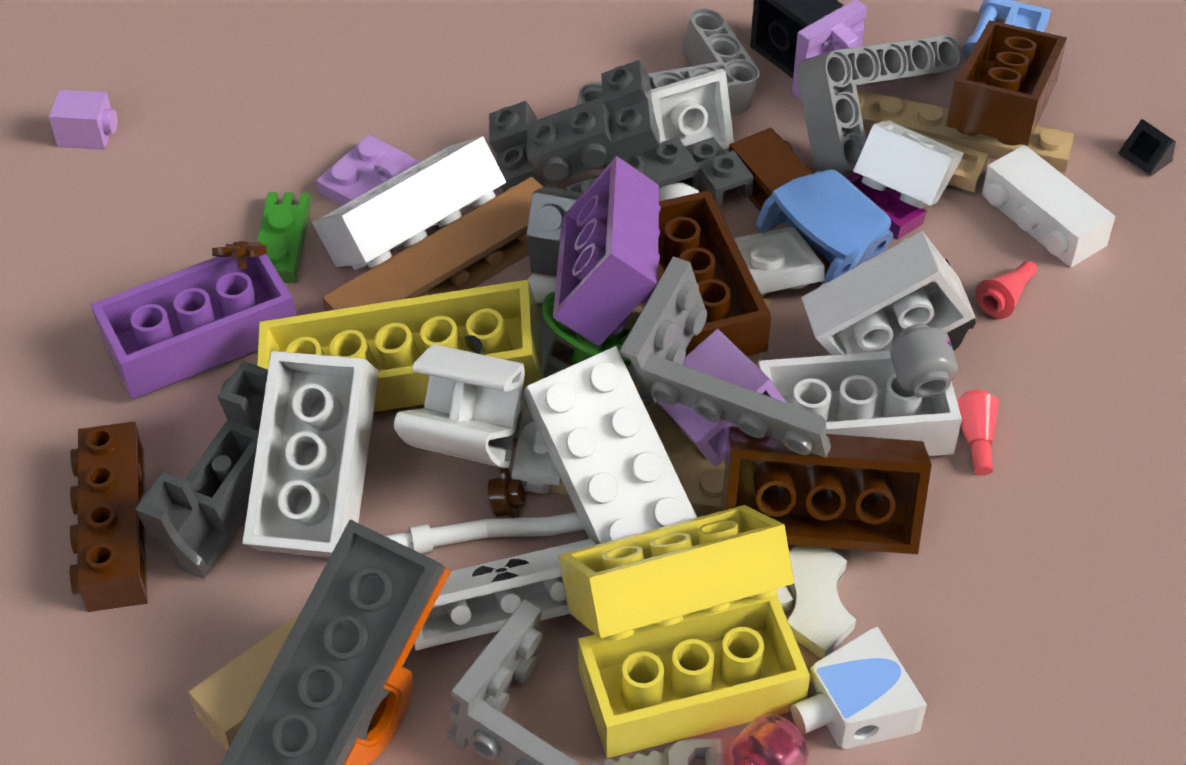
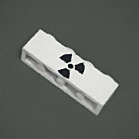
[414,538,596,651]

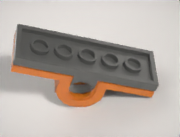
[220,519,451,765]

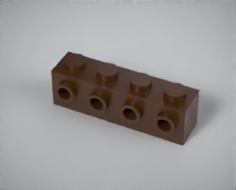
[69,421,148,612]

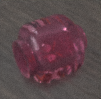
[729,714,808,765]

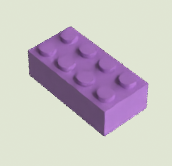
[553,156,661,347]
[90,241,296,400]

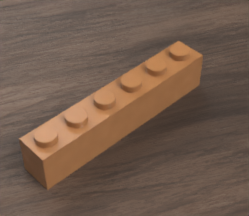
[322,177,543,311]

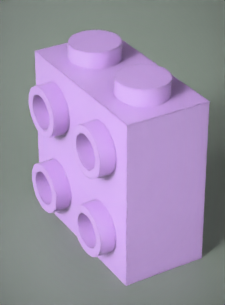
[656,329,787,467]

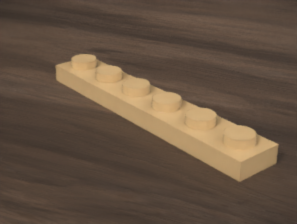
[857,89,1075,172]

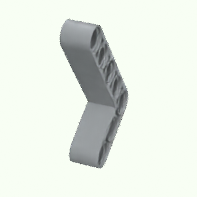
[576,8,760,114]
[797,35,962,174]

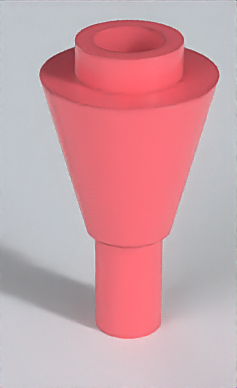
[975,261,1037,319]
[957,389,999,475]

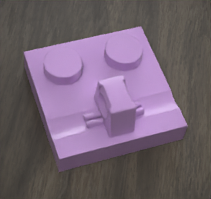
[792,0,867,100]
[316,134,421,205]

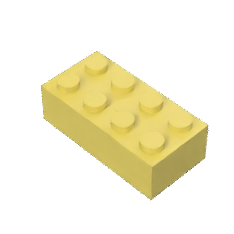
[558,505,794,641]
[578,594,810,758]

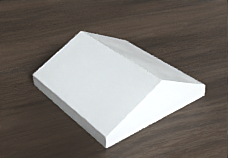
[651,69,734,150]

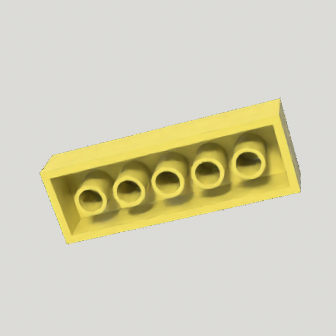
[257,279,543,412]

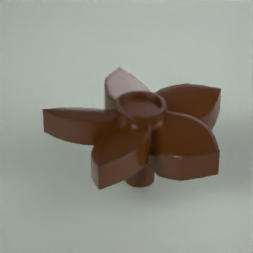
[212,241,267,269]

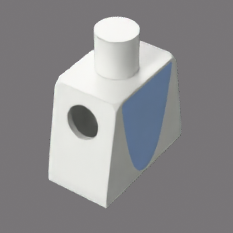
[791,626,927,749]

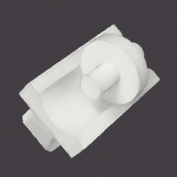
[512,406,560,494]

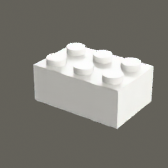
[801,231,976,355]

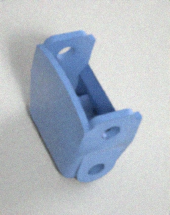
[756,169,894,284]

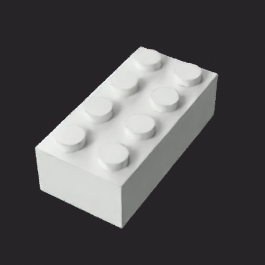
[312,136,506,270]
[522,346,697,545]
[242,351,379,558]
[758,351,962,456]

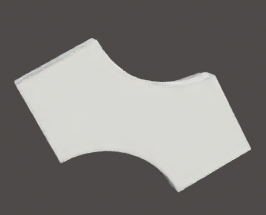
[788,545,856,659]

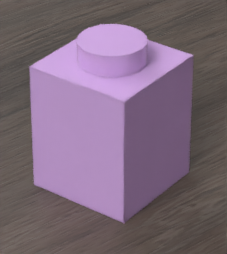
[49,89,118,150]

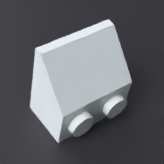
[853,120,964,208]

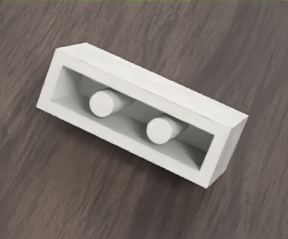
[982,145,1116,268]

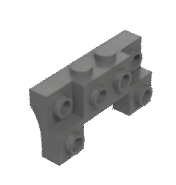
[489,60,661,192]
[565,137,754,206]
[135,361,268,579]

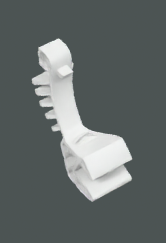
[394,273,575,468]

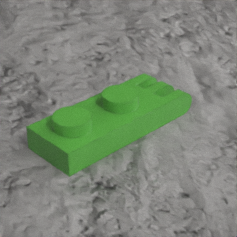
[257,192,311,283]

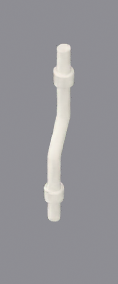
[386,512,585,554]

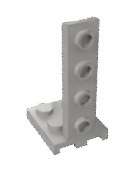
[620,257,831,458]
[447,599,580,765]

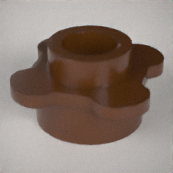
[488,467,526,518]

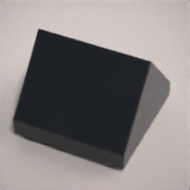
[1118,119,1176,176]

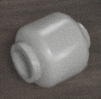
[890,324,958,397]

